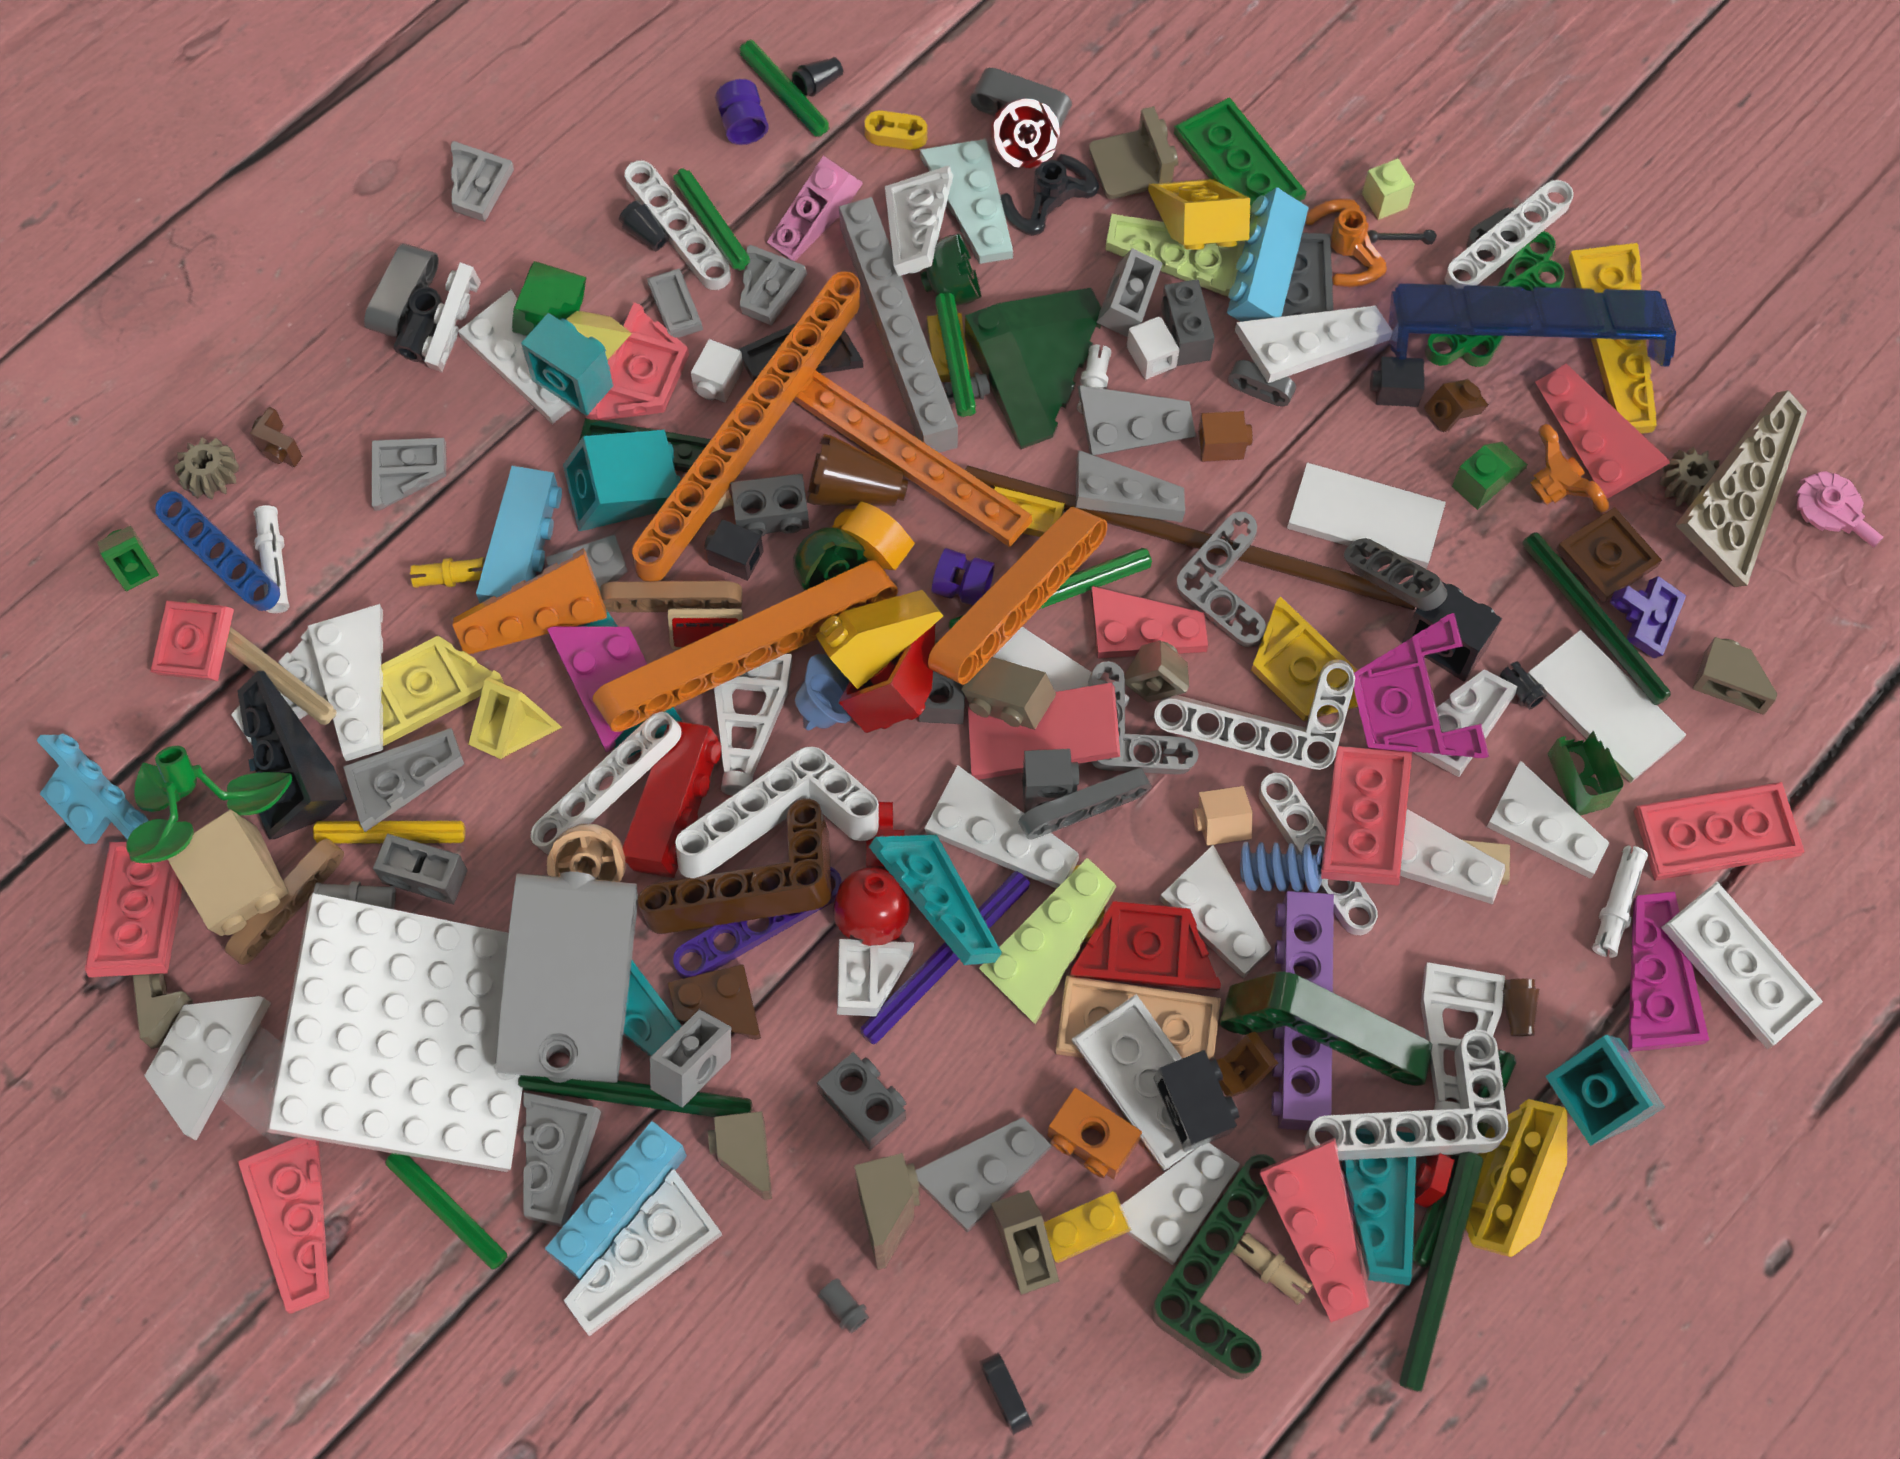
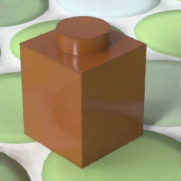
[1198,411,1253,462]

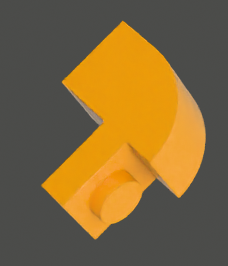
[832,502,915,571]

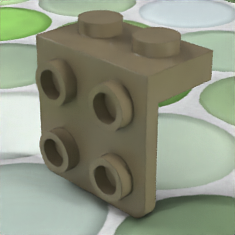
[1089,106,1178,199]

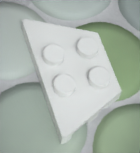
[145,996,271,1141]

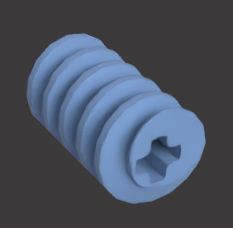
[1240,842,1323,893]

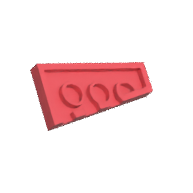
[1260,1138,1370,1323]

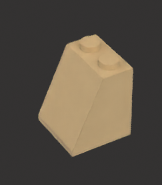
[167,810,288,936]

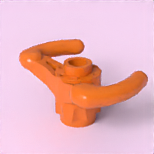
[1305,199,1387,287]
[1530,424,1609,513]

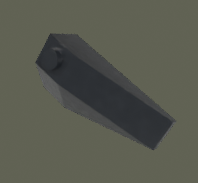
[237,671,347,840]

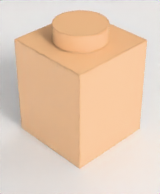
[1193,786,1252,846]

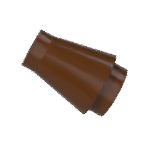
[1502,979,1540,1036]

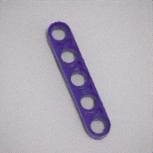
[673,867,842,979]

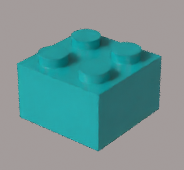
[521,313,613,416]

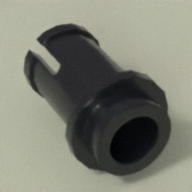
[1499,661,1546,709]

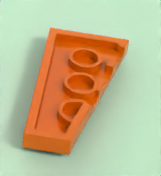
[452,548,607,655]

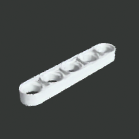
[625,161,731,290]
[1445,180,1574,293]
[531,712,681,854]
[1259,773,1378,936]

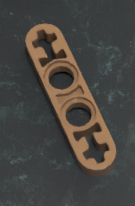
[600,581,742,613]
[225,839,344,965]

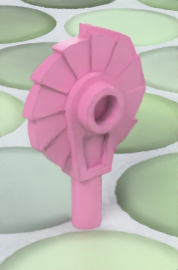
[1795,471,1883,548]

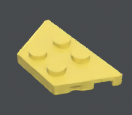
[381,636,504,746]

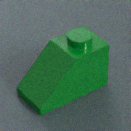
[1452,442,1528,510]
[97,525,159,592]

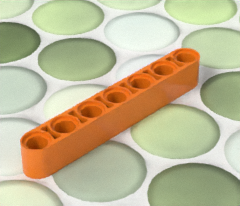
[928,507,1107,685]

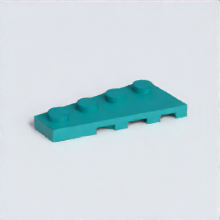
[869,835,1002,965]
[623,960,682,1057]
[1341,1128,1416,1286]

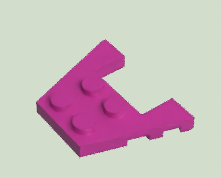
[1354,613,1489,758]

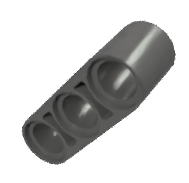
[970,68,1072,129]
[364,243,439,338]

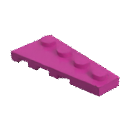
[1628,892,1709,1052]

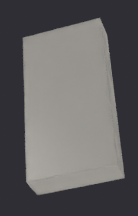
[647,268,703,338]

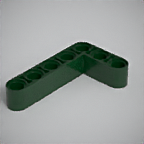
[1220,971,1433,1086]
[1152,1154,1277,1379]

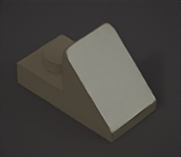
[133,974,193,1049]

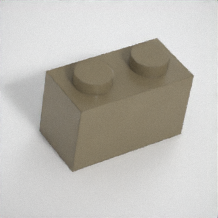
[962,657,1056,730]

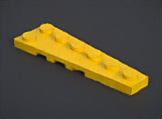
[1568,243,1657,434]

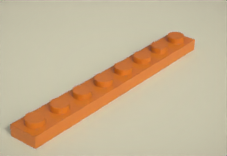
[793,370,1032,547]

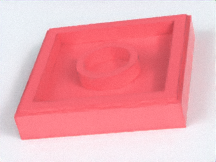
[150,601,234,681]

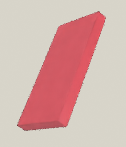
[968,682,1120,780]
[1321,746,1412,886]
[1634,782,1805,881]
[85,841,183,977]

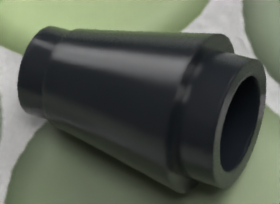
[792,57,843,97]
[619,201,669,251]

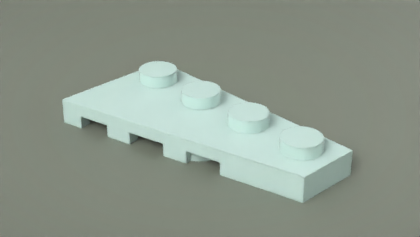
[920,139,1013,264]

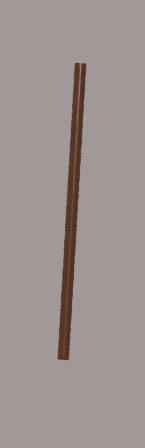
[966,465,1415,610]

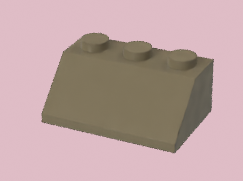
[854,1153,920,1270]

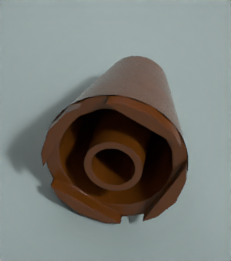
[806,434,908,506]

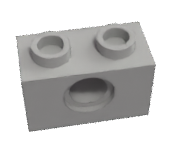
[1096,248,1163,337]
[650,1009,731,1108]

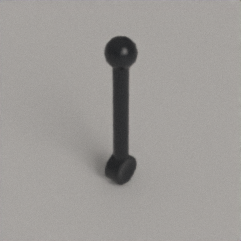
[1367,229,1437,245]

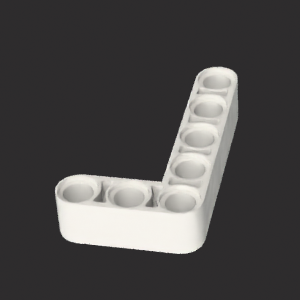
[1154,660,1355,770]
[675,746,879,878]
[1305,1029,1508,1160]

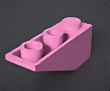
[767,156,863,262]

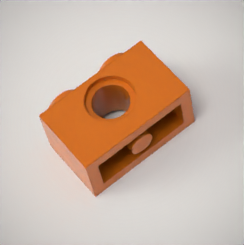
[1047,1087,1142,1180]

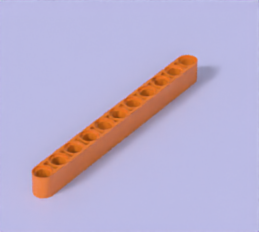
[632,271,860,581]

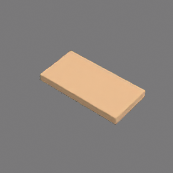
[1055,976,1221,1059]

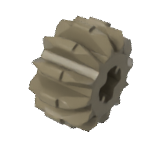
[174,436,239,500]
[1660,447,1720,507]

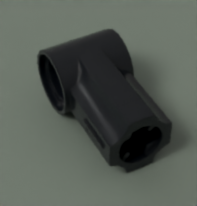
[393,287,444,362]

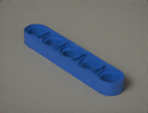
[155,491,280,611]

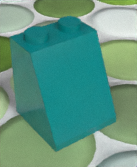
[563,430,681,531]
[1545,1035,1665,1146]

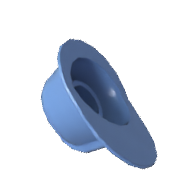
[795,654,851,730]

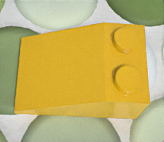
[1148,179,1250,250]
[816,590,944,689]

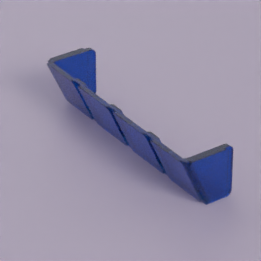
[1388,283,1676,367]

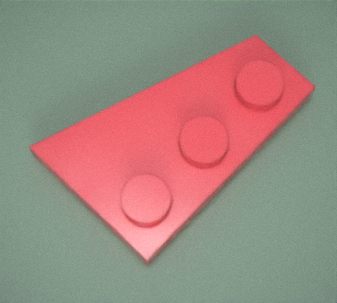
[1091,586,1208,658]

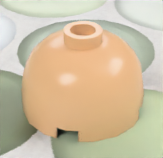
[547,824,625,882]

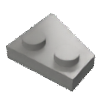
[451,141,514,222]
[740,245,807,325]
[372,438,446,511]

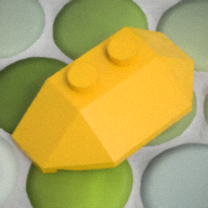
[1466,1099,1567,1257]

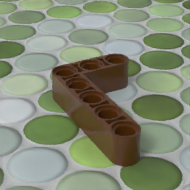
[637,799,832,934]

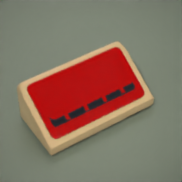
[668,609,743,649]

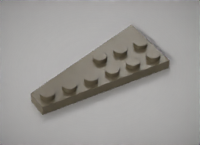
[1676,390,1807,587]

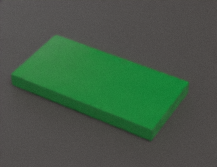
[1174,97,1307,222]

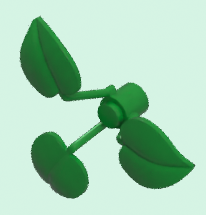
[126,746,292,863]

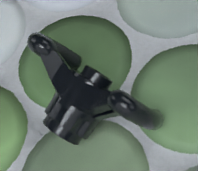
[1000,154,1099,236]

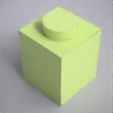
[1362,158,1415,220]

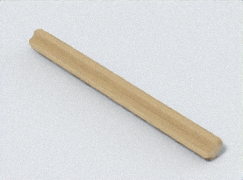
[187,599,337,725]

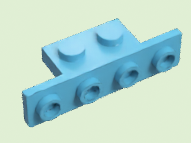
[36,734,149,844]

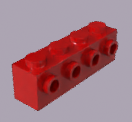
[622,721,722,878]

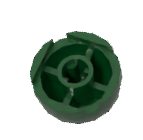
[920,233,982,306]
[793,527,867,591]

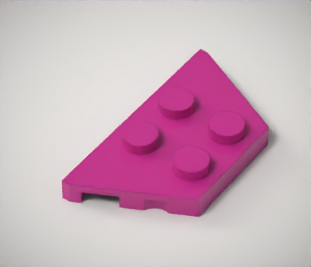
[547,627,647,752]

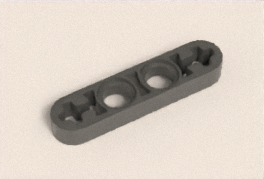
[1344,538,1447,611]
[1018,769,1152,839]

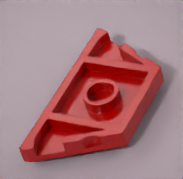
[1070,901,1221,991]

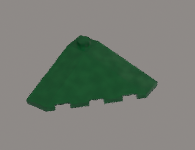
[965,287,1102,449]

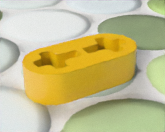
[865,111,927,150]

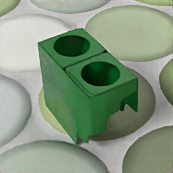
[512,261,586,336]
[1547,731,1624,816]

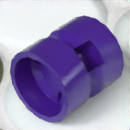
[715,79,769,145]
[931,548,995,606]

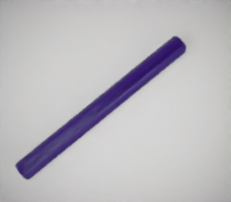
[860,871,1030,1044]

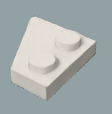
[837,939,914,1016]

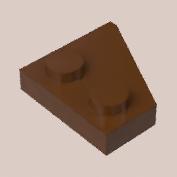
[668,964,761,1040]

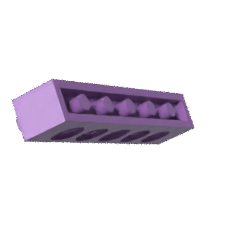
[1271,891,1334,1132]

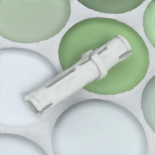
[253,505,290,613]
[1592,846,1648,958]

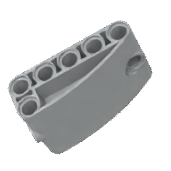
[496,872,638,1083]

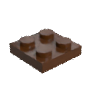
[1556,507,1662,603]

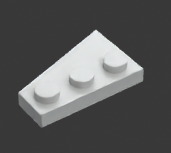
[422,262,481,372]
[1413,669,1517,777]

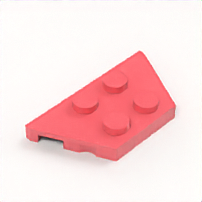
[585,302,689,421]

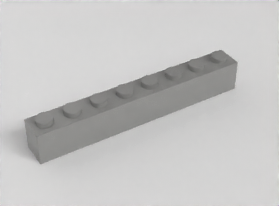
[839,197,958,453]

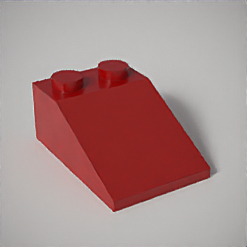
[838,623,936,733]

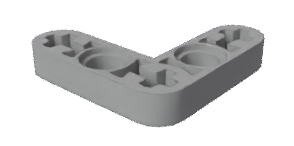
[1177,512,1266,647]
[1088,661,1199,774]

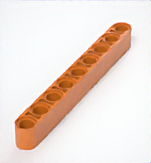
[592,561,898,732]

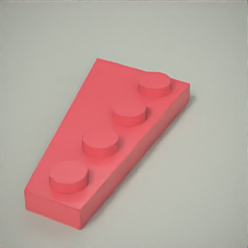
[1535,364,1670,499]
[238,1137,329,1314]

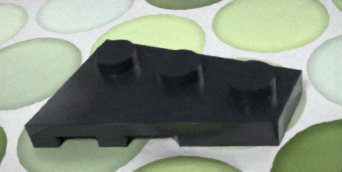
[737,319,863,382]

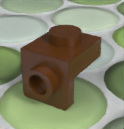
[1424,379,1489,432]
[250,407,303,467]
[1216,1031,1279,1097]

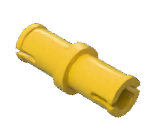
[410,557,485,588]

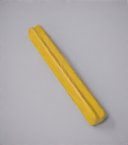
[313,821,466,844]

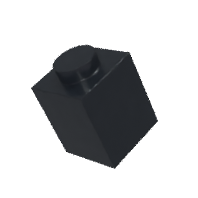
[1370,356,1425,407]
[704,519,764,581]

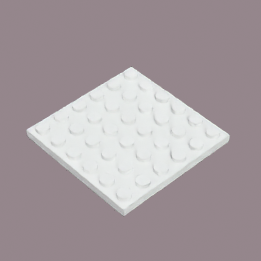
[266,893,522,1172]

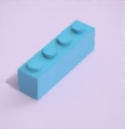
[1227,187,1309,322]
[476,466,562,603]
[545,1121,687,1281]

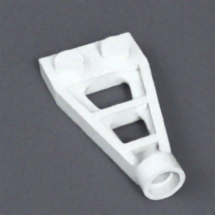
[714,654,792,796]
[1421,962,1505,1126]

